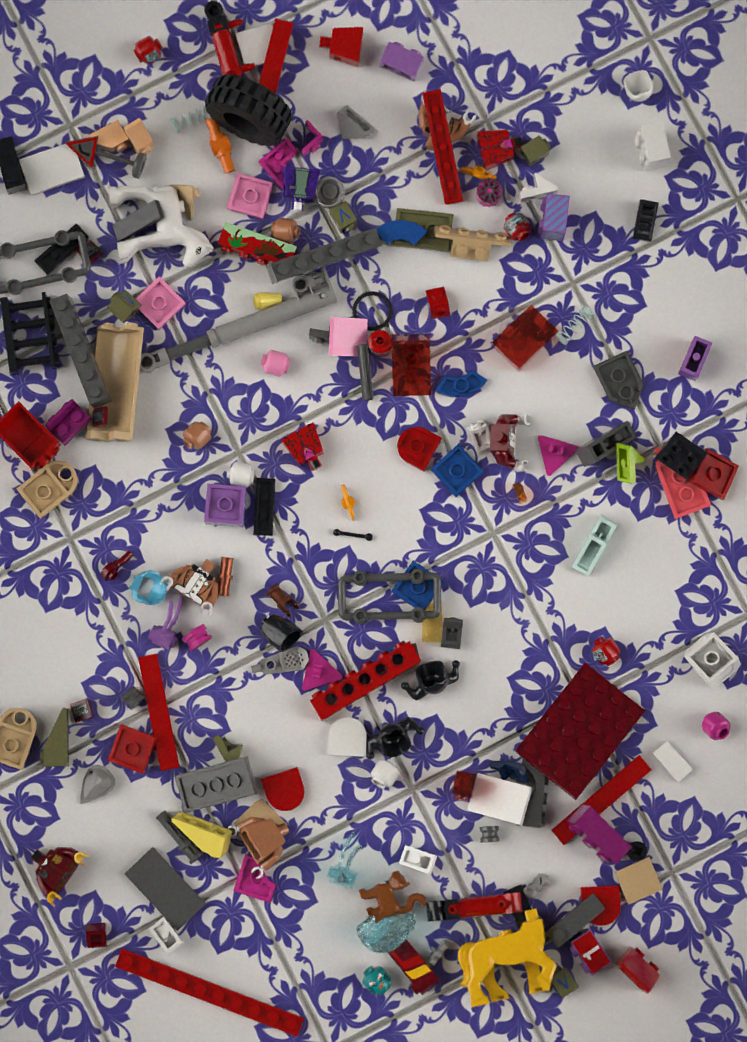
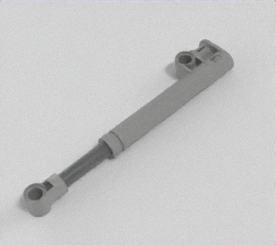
[140,267,337,373]

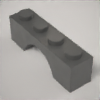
[516,759,549,828]

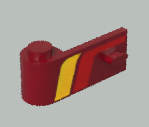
[385,934,440,995]

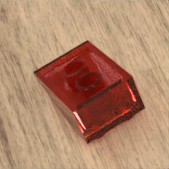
[492,305,558,372]
[391,334,431,396]

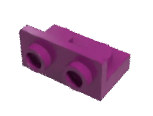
[45,399,92,446]

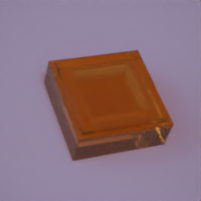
[512,482,527,504]

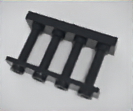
[0,292,60,376]

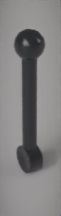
[333,529,373,541]

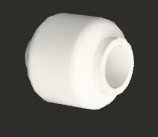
[226,462,255,488]
[371,759,399,789]

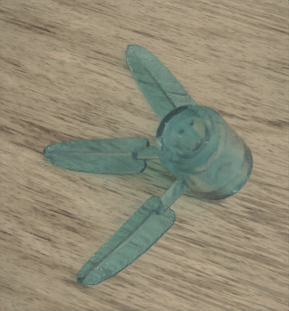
[327,831,363,888]

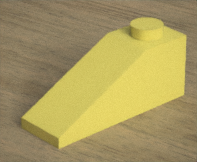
[172,811,232,858]

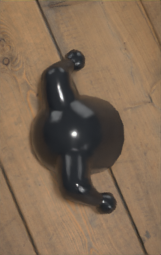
[401,660,460,700]
[366,717,425,760]

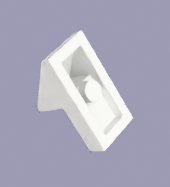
[519,173,558,203]
[399,845,437,875]
[149,917,183,956]

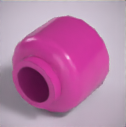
[702,712,731,740]

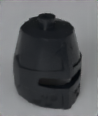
[260,614,303,652]

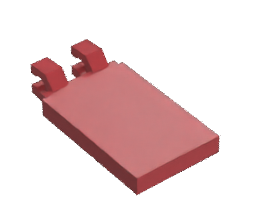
[654,446,711,519]

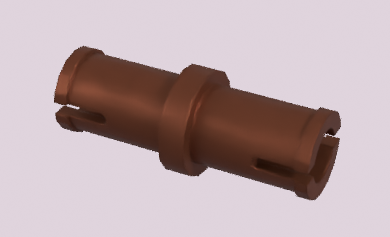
[217,557,234,596]

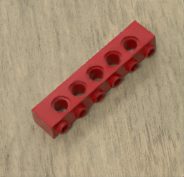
[310,641,421,721]

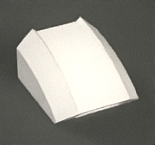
[684,632,741,689]

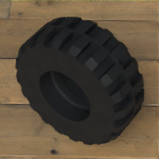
[205,74,292,146]

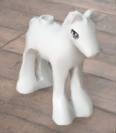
[108,185,214,269]

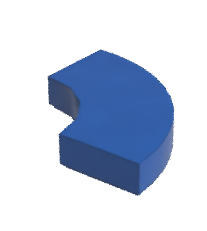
[376,220,428,246]
[435,370,488,398]

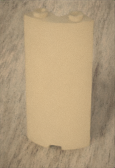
[85,323,144,442]

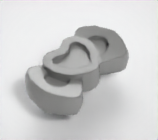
[524,873,550,899]
[427,940,450,966]

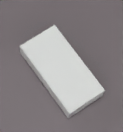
[652,741,693,783]

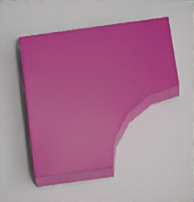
[233,854,276,903]

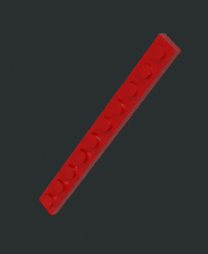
[115,948,304,1037]

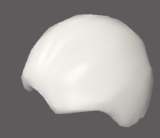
[624,70,653,102]

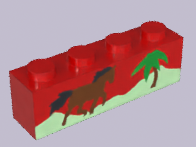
[218,222,297,266]

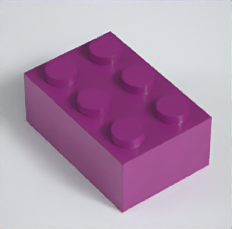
[566,805,632,864]

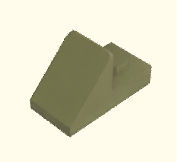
[212,735,243,762]

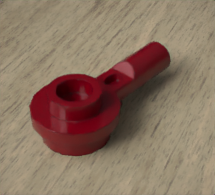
[101,550,134,581]

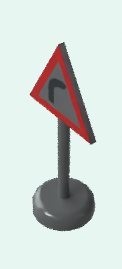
[65,136,147,179]

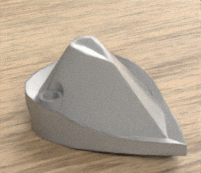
[80,765,115,804]

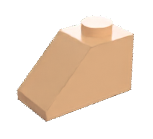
[123,118,154,155]
[85,120,130,153]

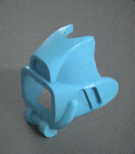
[129,570,168,605]

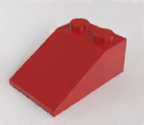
[614,947,660,994]

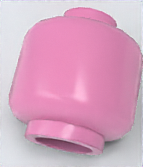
[261,350,290,377]

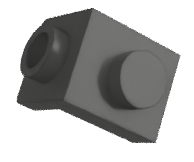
[309,327,330,344]
[441,617,463,649]

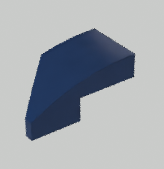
[489,761,529,783]

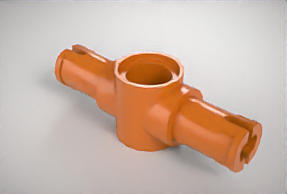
[205,118,235,174]

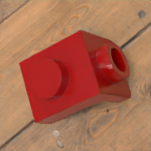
[426,287,450,319]

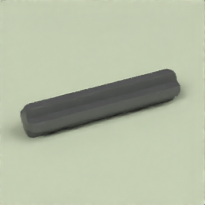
[357,344,374,401]

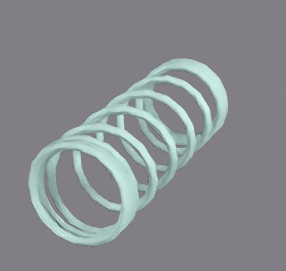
[171,105,211,133]
[555,306,594,345]

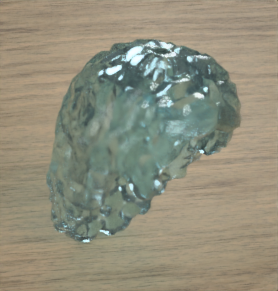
[356,912,416,953]

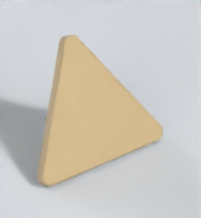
[169,184,200,220]

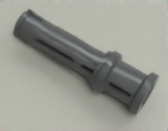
[156,810,204,864]

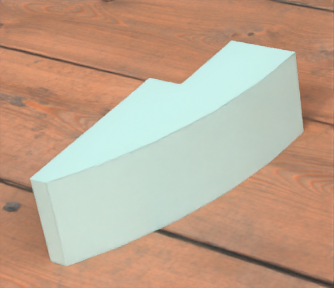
[572,514,618,577]

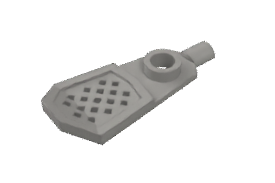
[251,646,309,675]

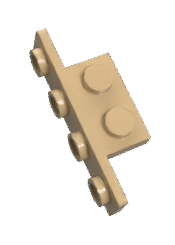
[434,225,510,261]

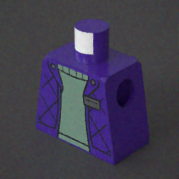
[281,166,320,211]

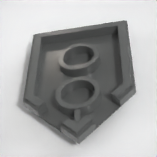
[593,351,644,410]

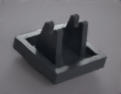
[655,431,707,479]

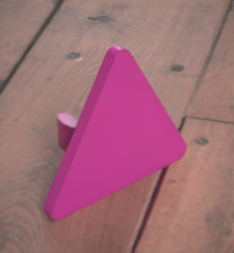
[538,435,578,476]
[302,649,343,691]

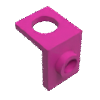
[301,120,323,157]

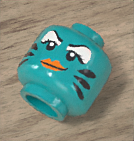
[362,966,391,995]

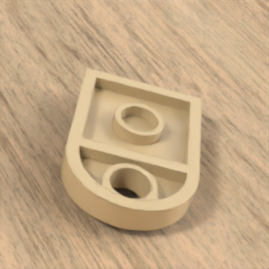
[17,461,78,519]
[0,708,37,770]

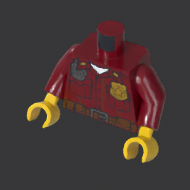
[31,847,89,906]

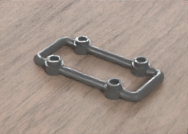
[0,230,91,295]
[338,569,441,624]

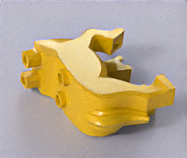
[458,908,557,1008]

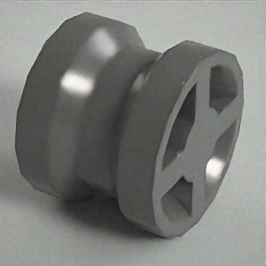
[121,686,145,710]
[480,826,500,843]

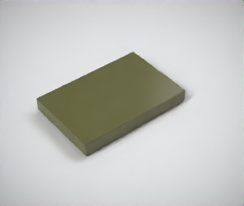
[393,208,453,252]

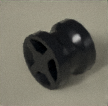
[627,841,647,861]

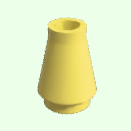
[253,292,282,311]

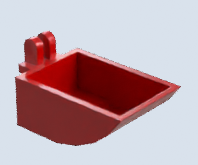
[0,401,61,471]

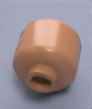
[271,218,300,244]
[183,421,211,450]

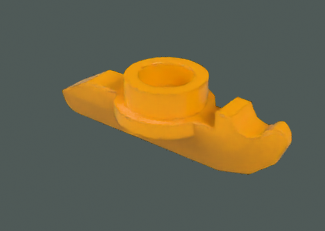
[460,165,497,180]
[341,484,355,521]

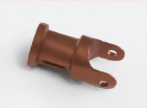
[265,583,300,617]

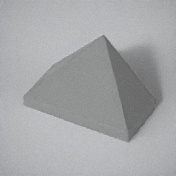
[337,105,375,139]

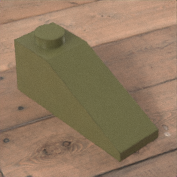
[40,708,69,767]

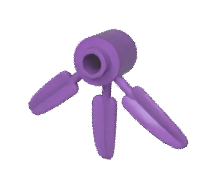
[148,595,183,650]

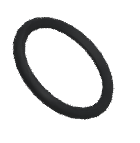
[352,292,392,331]

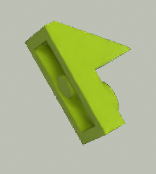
[616,443,646,484]

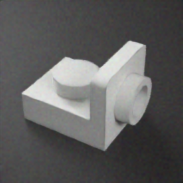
[466,420,491,453]

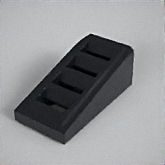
[632,199,659,242]

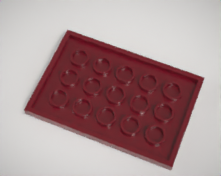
[515,663,645,800]

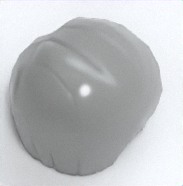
[315,176,345,209]

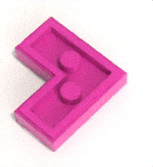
[258,137,299,190]

